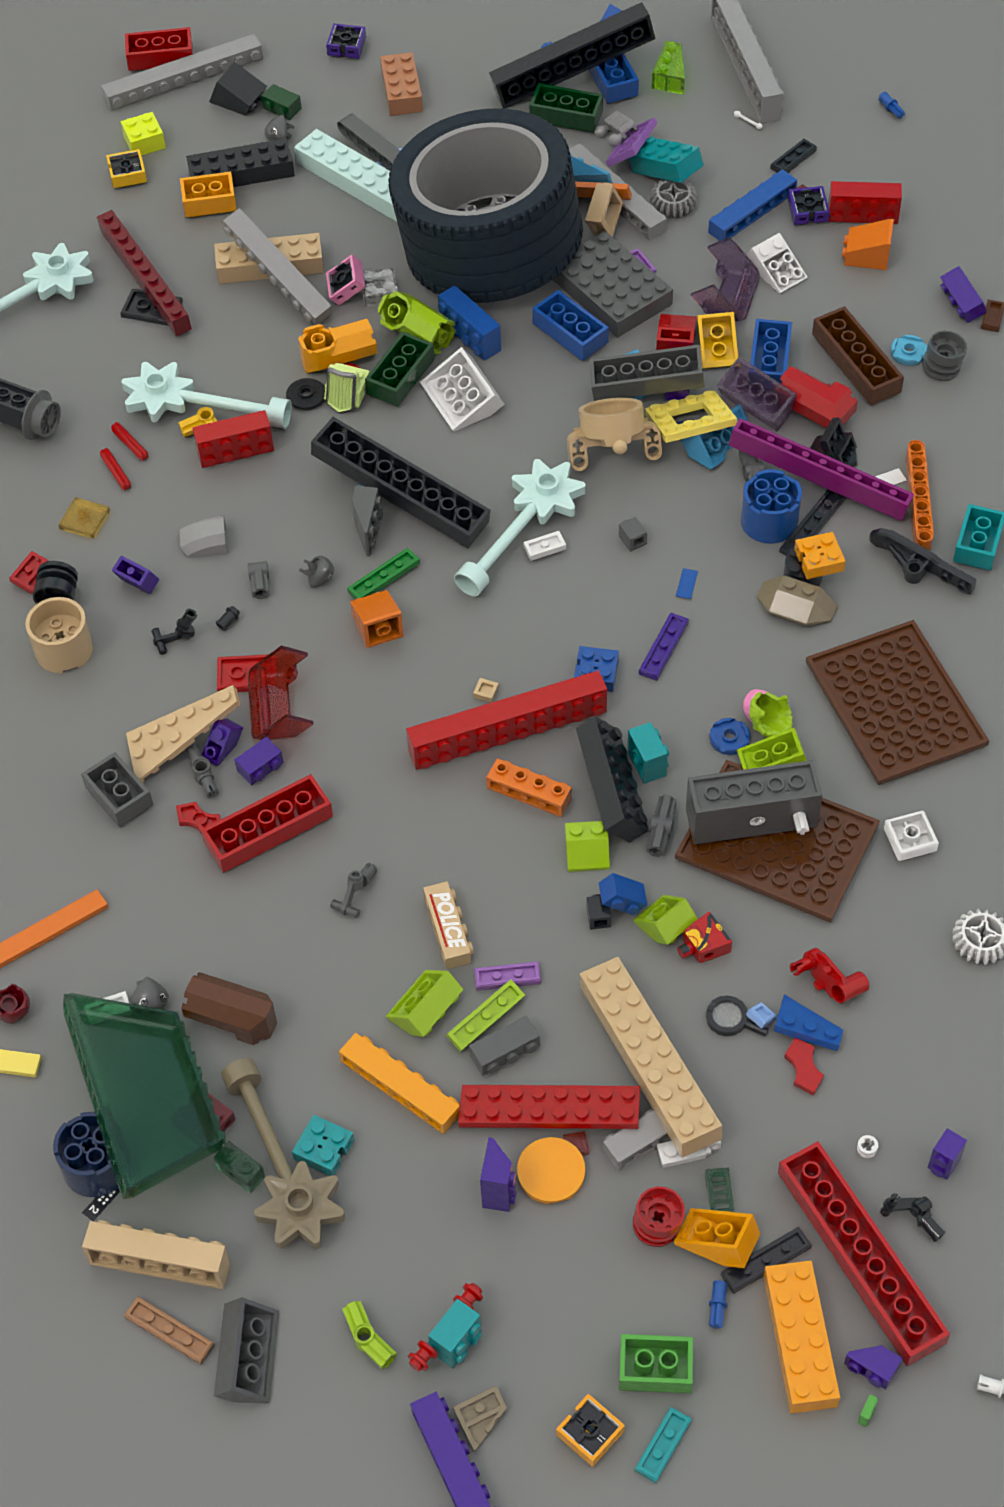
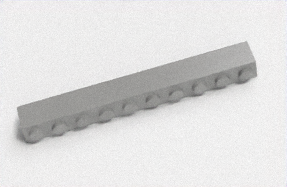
[101,34,263,110]

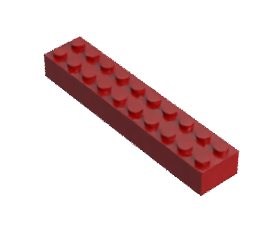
[406,670,607,770]
[778,1141,950,1367]

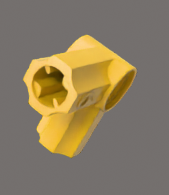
[178,407,217,437]

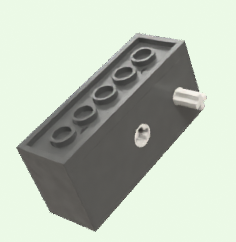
[686,760,823,844]

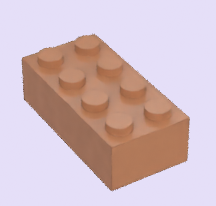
[380,52,423,116]

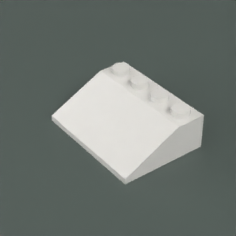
[420,347,505,432]

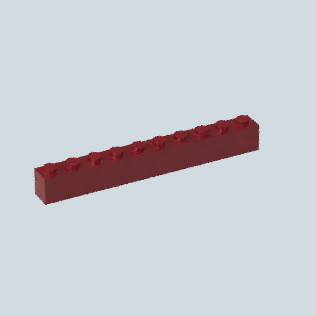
[97,210,192,336]

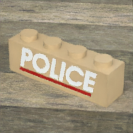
[423,881,474,970]

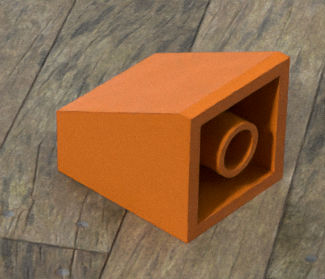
[842,219,894,270]
[350,590,404,648]

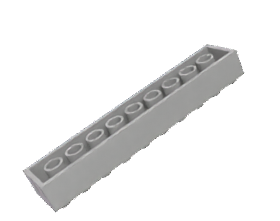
[711,0,784,124]

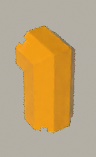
[298,319,377,373]

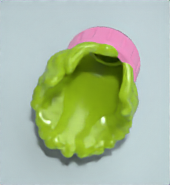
[743,689,793,738]

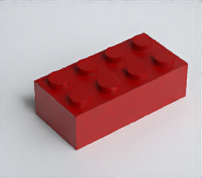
[125,27,193,71]
[828,181,902,224]
[192,410,274,468]

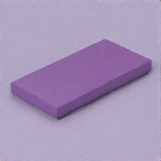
[606,118,658,167]

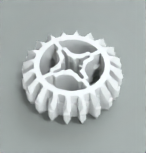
[952,908,1004,965]

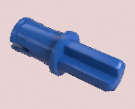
[878,92,905,119]
[709,1280,728,1329]

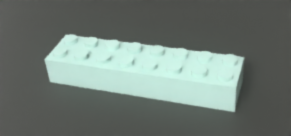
[294,129,397,222]

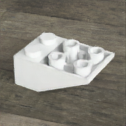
[745,233,808,294]

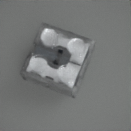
[361,268,398,307]

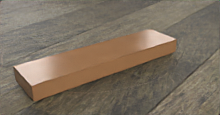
[124,1296,215,1365]

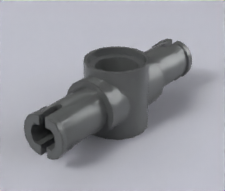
[185,743,219,798]

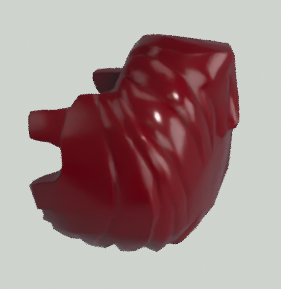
[0,983,30,1024]

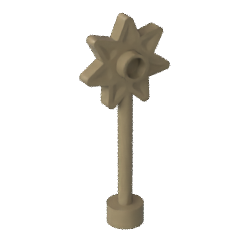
[221,1058,345,1249]

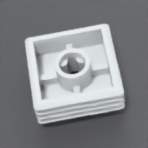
[884,811,939,861]

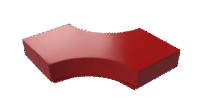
[176,802,221,834]
[784,1038,824,1095]

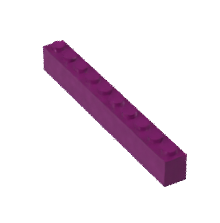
[729,418,914,521]

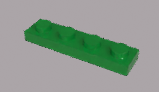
[347,547,420,599]

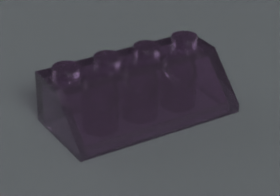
[716,357,797,432]

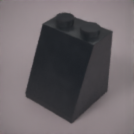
[209,62,267,116]

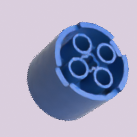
[741,469,802,544]

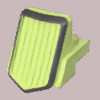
[324,363,370,413]

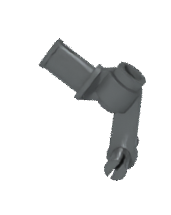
[330,863,378,918]

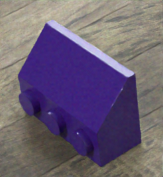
[480,1137,517,1212]

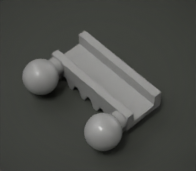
[594,110,638,148]

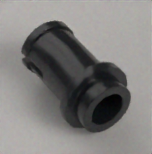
[216,606,240,631]

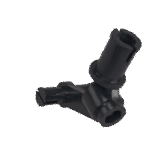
[151,608,197,655]
[880,1193,946,1242]

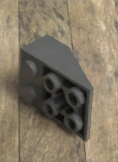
[352,485,383,557]

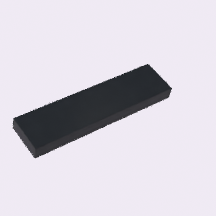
[721,1227,812,1294]

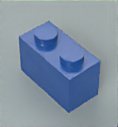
[599,873,648,915]

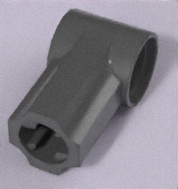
[248,561,269,599]

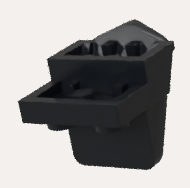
[810,417,857,467]

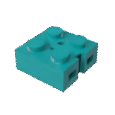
[292,1115,354,1176]

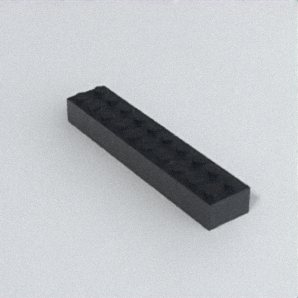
[489,2,656,109]
[311,417,491,548]

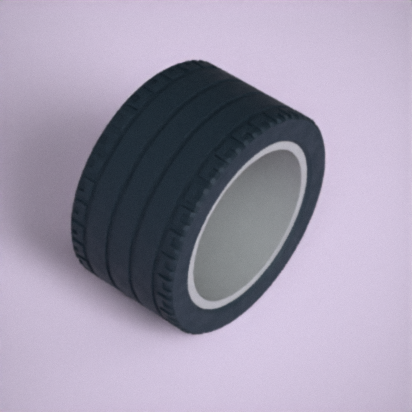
[388,108,583,303]

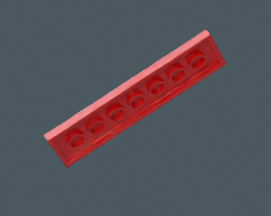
[458,1085,641,1129]

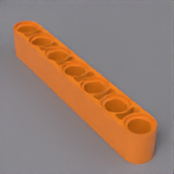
[906,440,934,551]

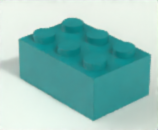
[953,504,1004,571]

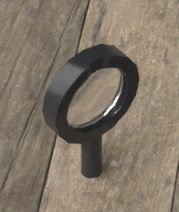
[706,995,769,1037]

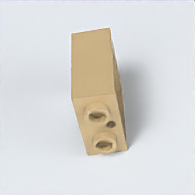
[585,183,623,237]

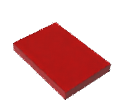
[217,654,278,692]

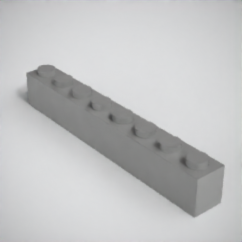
[569,143,667,240]
[223,208,332,325]

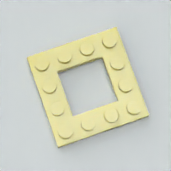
[645,391,737,443]

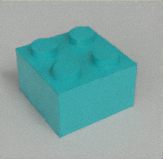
[627,722,669,784]

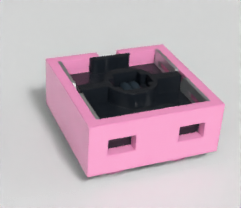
[326,255,365,305]

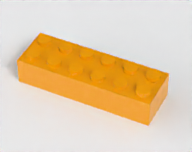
[763,1260,840,1414]

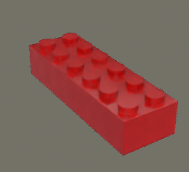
[201,774,333,873]

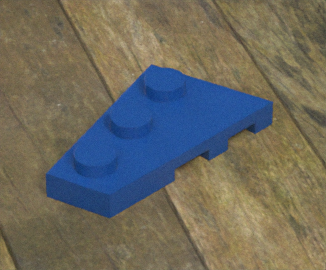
[774,994,843,1051]

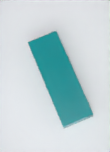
[635,1407,692,1483]

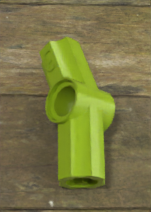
[342,1301,397,1370]

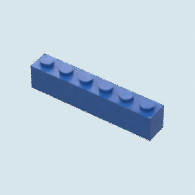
[708,169,797,243]

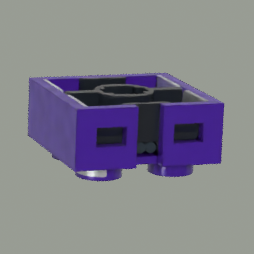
[326,23,366,59]
[788,186,830,225]

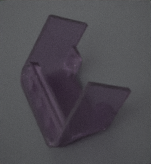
[691,237,760,322]

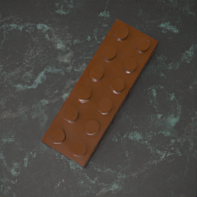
[812,306,904,406]

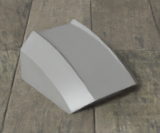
[180,515,227,557]

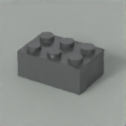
[81,752,153,827]

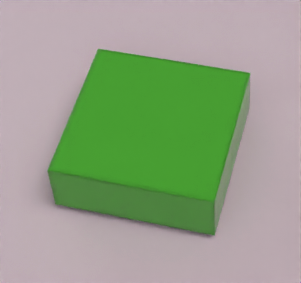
[858,1394,878,1427]

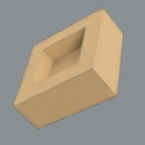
[473,678,499,703]

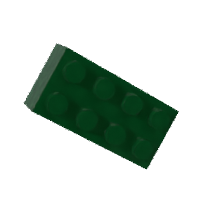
[529,83,603,132]
[365,331,435,407]

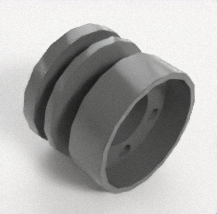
[922,330,967,380]

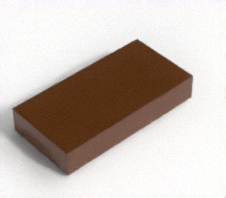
[981,299,1004,332]

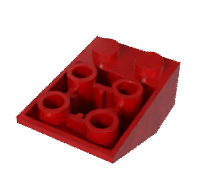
[656,314,696,350]

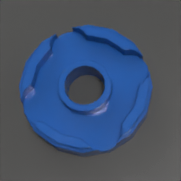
[709,718,750,755]

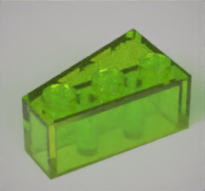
[652,41,685,95]

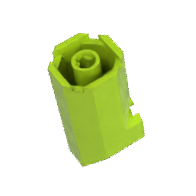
[377,291,456,354]

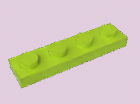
[446,979,525,1052]

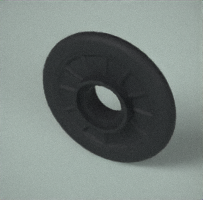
[286,378,325,409]

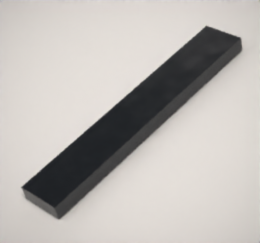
[779,489,847,556]

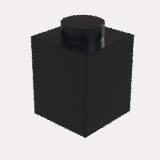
[586,894,611,930]

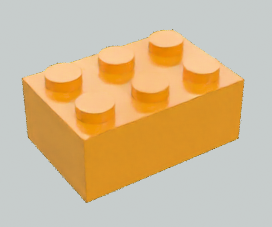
[180,172,237,218]

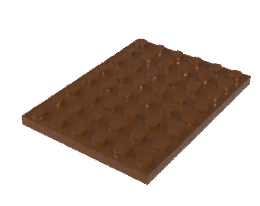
[806,620,989,785]
[675,759,880,923]

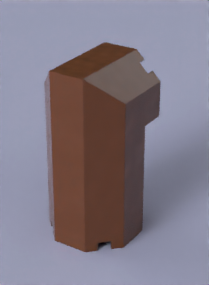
[181,972,277,1045]

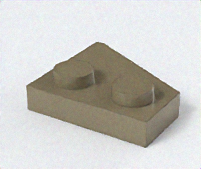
[453,1386,507,1452]

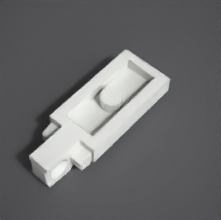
[656,1140,721,1168]

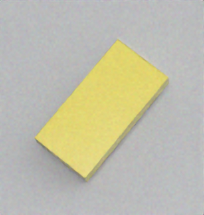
[0,1049,42,1078]

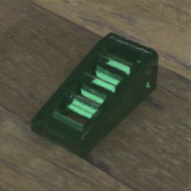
[705,1167,734,1212]

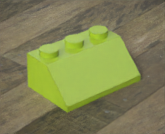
[385,970,464,1037]

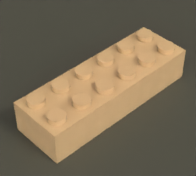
[214,233,324,284]
[82,1220,231,1289]

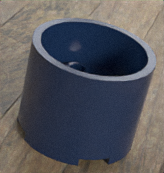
[53,1112,131,1197]

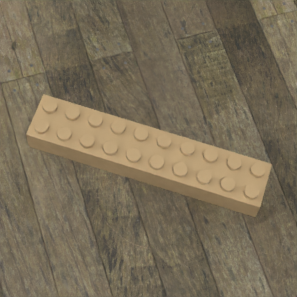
[579,957,722,1158]

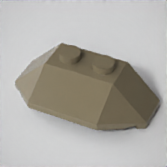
[757,575,838,626]

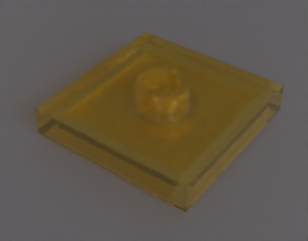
[58,497,110,539]

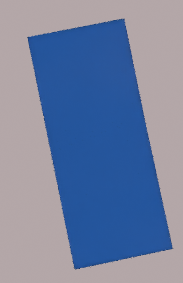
[676,568,698,599]

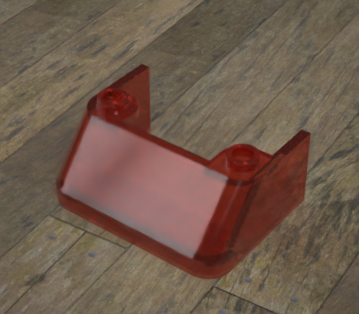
[248,645,314,740]

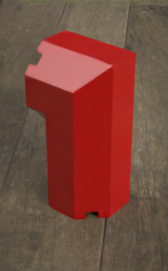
[774,366,858,428]

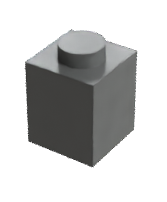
[619,517,647,552]

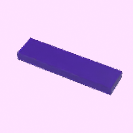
[639,613,689,681]

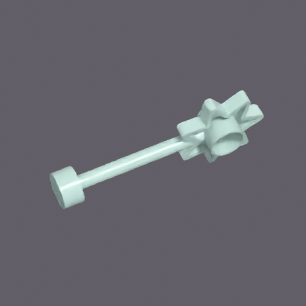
[0,243,94,312]
[121,362,292,429]
[454,459,585,597]

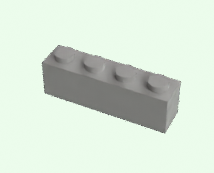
[603,1110,670,1171]

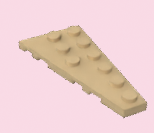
[126,685,240,783]

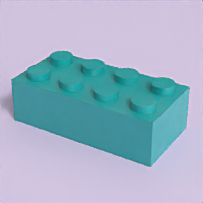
[629,137,704,183]

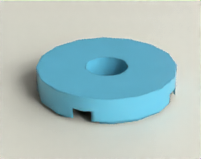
[891,335,927,366]

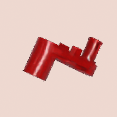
[789,948,869,1004]

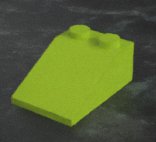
[737,727,807,770]

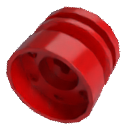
[633,1186,685,1247]

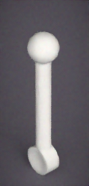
[734,111,762,130]

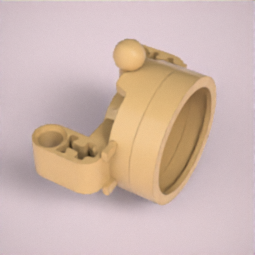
[567,398,662,471]

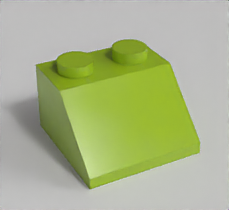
[565,821,610,872]
[633,895,698,945]

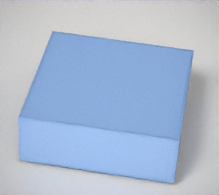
[746,1002,777,1029]

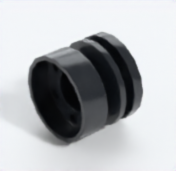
[33,561,78,604]

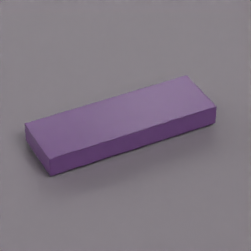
[474,961,541,991]

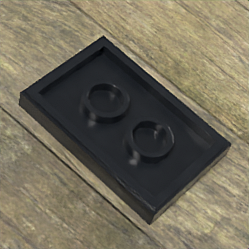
[120,288,183,326]

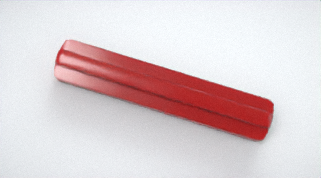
[111,422,149,461]
[100,448,131,491]

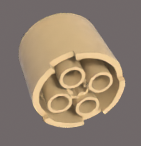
[25,597,93,673]

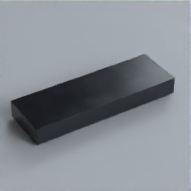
[770,139,817,173]

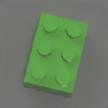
[619,1334,693,1393]

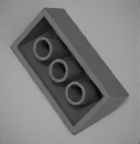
[214,1297,279,1404]

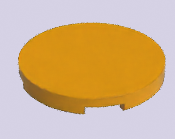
[517,1137,585,1204]

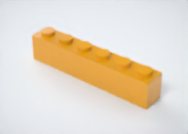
[339,1033,460,1135]

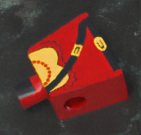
[677,911,732,963]

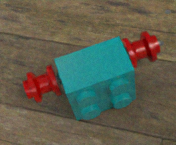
[408,1283,483,1372]

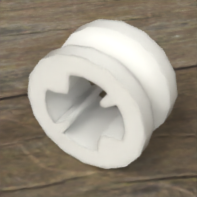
[857,1135,878,1158]

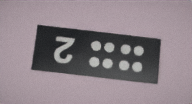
[82,1187,122,1222]

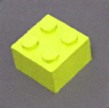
[120,112,166,156]

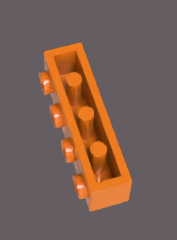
[486,758,572,817]

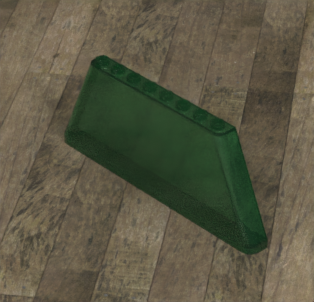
[63,993,226,1199]

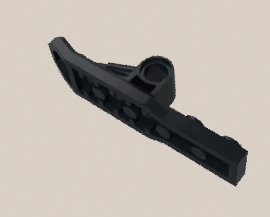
[869,528,976,595]

